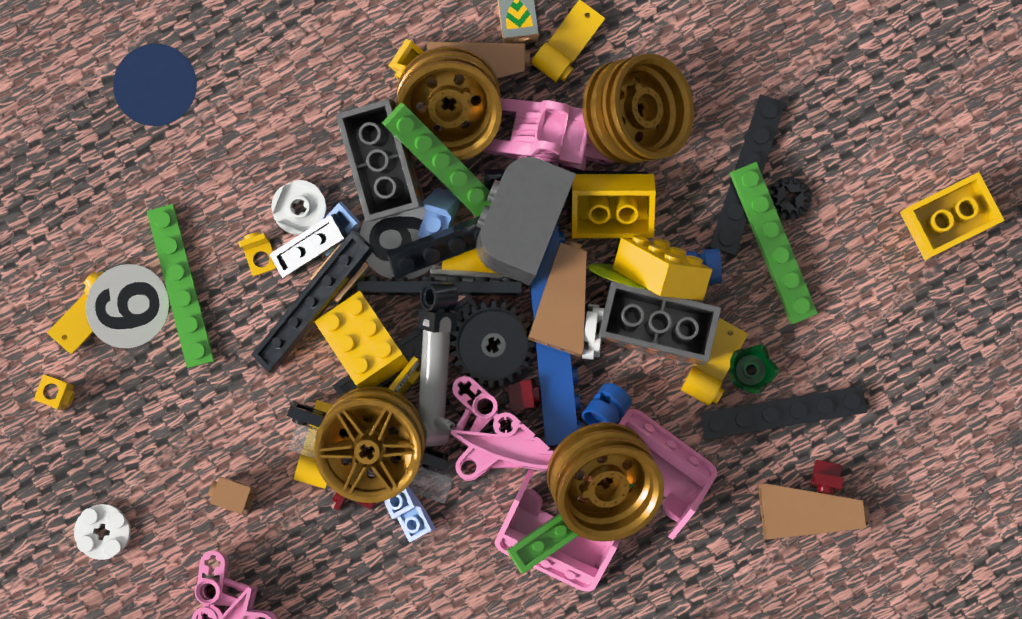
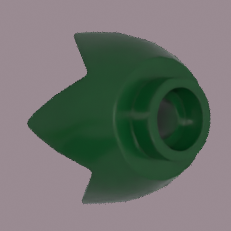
[729,345,779,394]

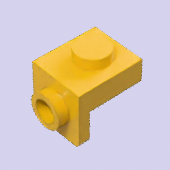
[389,39,424,80]

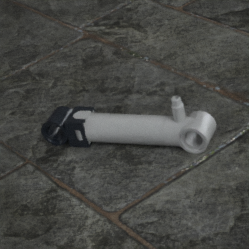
[418,283,458,447]

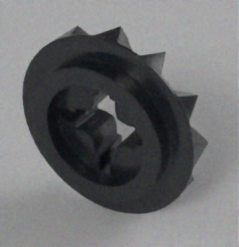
[769,176,812,220]

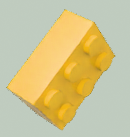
[900,172,1005,261]
[571,174,656,238]
[613,236,712,301]
[314,291,409,388]

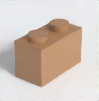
[208,477,257,514]

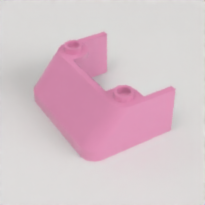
[618,409,717,540]
[495,469,621,592]

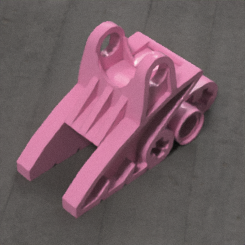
[481,99,615,171]
[451,376,554,481]
[192,550,278,619]

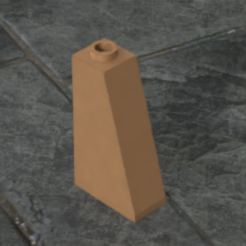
[427,42,530,85]
[528,241,587,357]
[757,484,870,540]

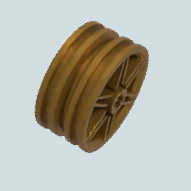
[396,46,502,161]
[582,53,694,164]
[314,386,426,503]
[547,422,664,542]

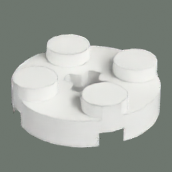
[271,180,327,235]
[582,304,604,360]
[74,504,131,560]

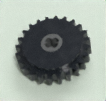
[449,299,535,387]

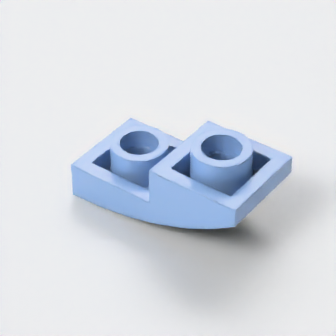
[384,486,436,542]

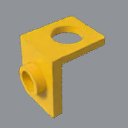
[238,232,277,276]
[34,375,75,411]

